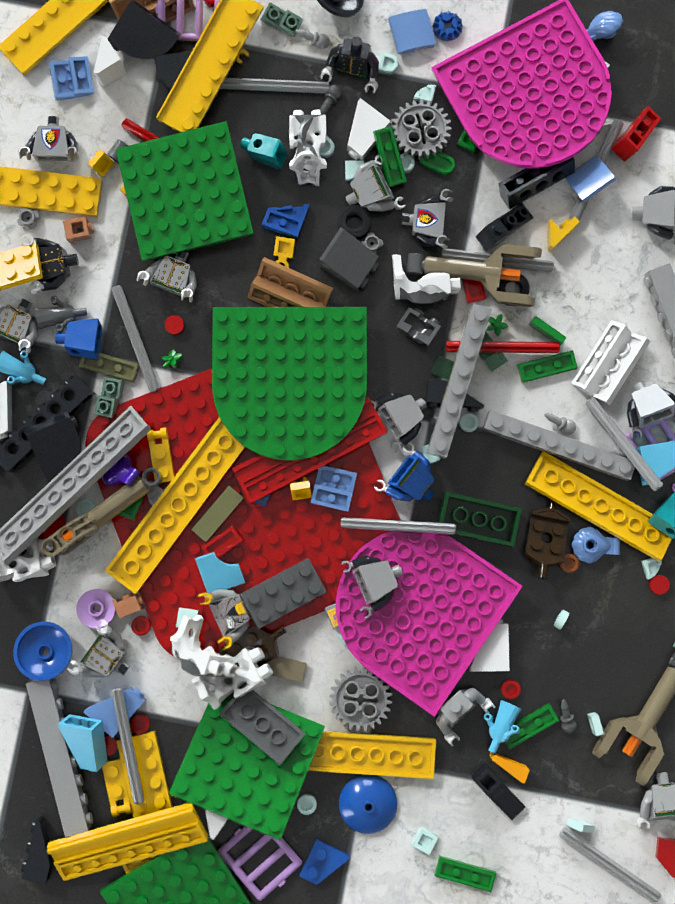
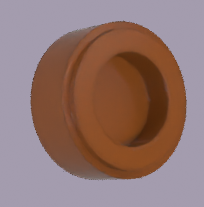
[559,554,579,573]

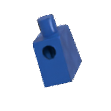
[55,318,102,360]

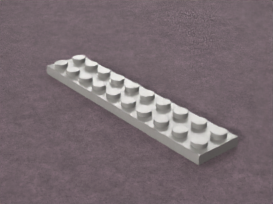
[0,406,151,565]

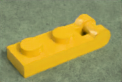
[147,428,175,483]
[102,758,132,817]

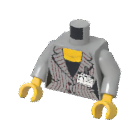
[198,589,251,650]

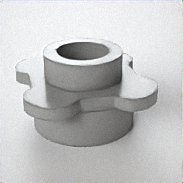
[17,208,39,229]
[361,233,383,254]

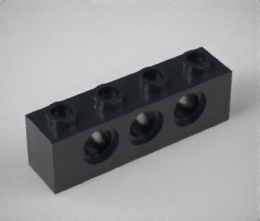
[498,157,575,209]

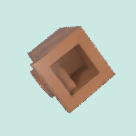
[63,217,94,244]
[112,593,145,618]

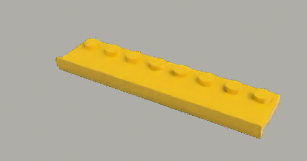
[0,0,109,76]
[156,0,264,133]
[47,803,209,881]

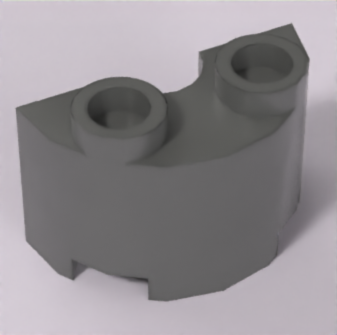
[397,307,441,346]

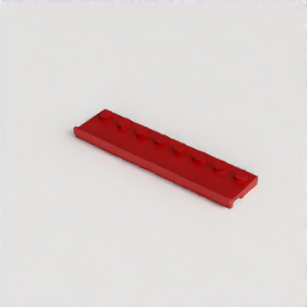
[232,397,387,504]

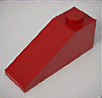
[611,106,661,162]

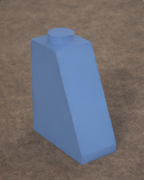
[84,687,147,738]

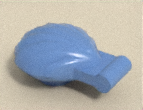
[587,11,623,41]
[572,527,620,563]

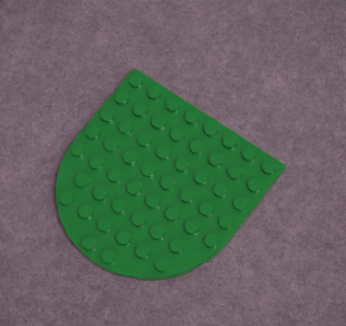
[212,307,367,461]

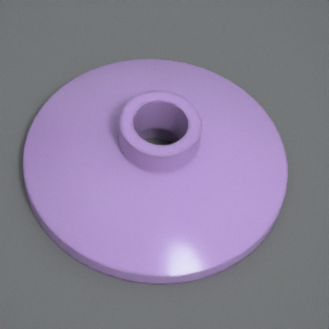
[76,589,115,628]

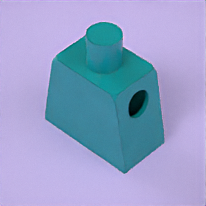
[240,133,288,170]
[647,492,675,539]

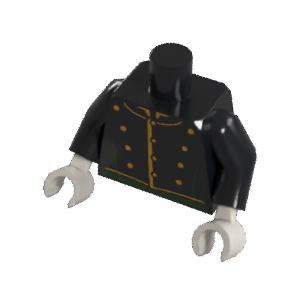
[321,37,379,93]
[21,234,79,294]

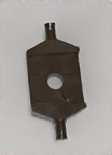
[525,499,571,580]
[219,625,287,669]

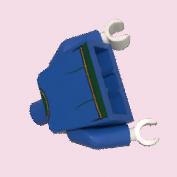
[374,443,434,502]

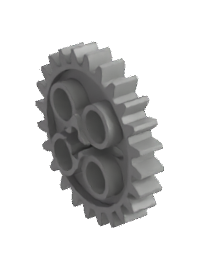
[391,99,452,160]
[329,667,392,731]

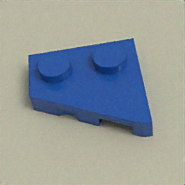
[262,204,309,239]
[299,838,350,885]

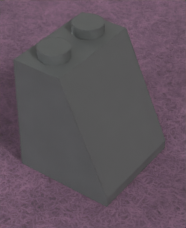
[320,227,380,292]

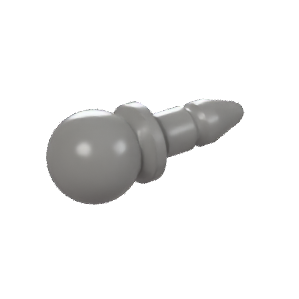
[295,30,330,49]
[544,413,576,435]

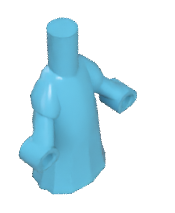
[0,350,46,385]
[484,700,522,754]

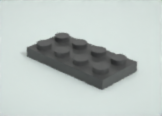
[239,558,326,629]
[219,684,306,766]

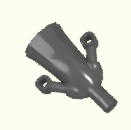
[35,296,87,333]

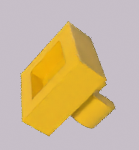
[88,150,115,177]
[290,477,312,501]

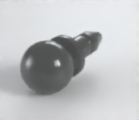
[320,85,342,114]
[560,699,577,734]

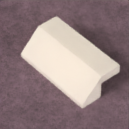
[571,320,650,405]

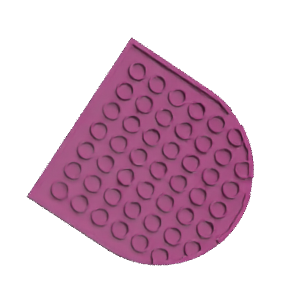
[431,0,612,168]
[336,531,523,717]

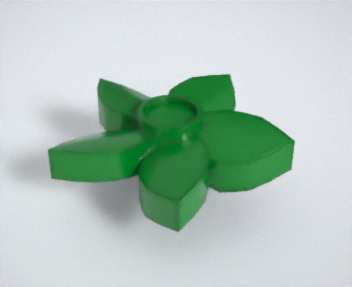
[486,314,508,337]
[162,350,183,369]

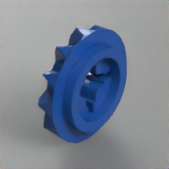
[433,11,463,41]

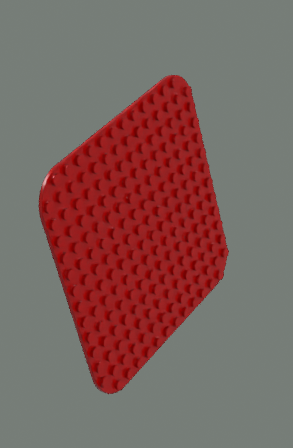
[85,368,400,656]

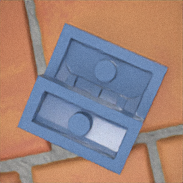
[388,9,436,54]
[49,56,94,100]
[565,155,616,203]
[311,465,357,512]

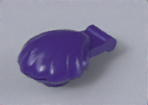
[102,454,140,487]

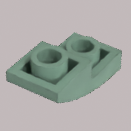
[260,2,304,37]
[94,377,125,418]

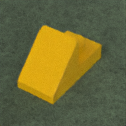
[547,216,580,252]

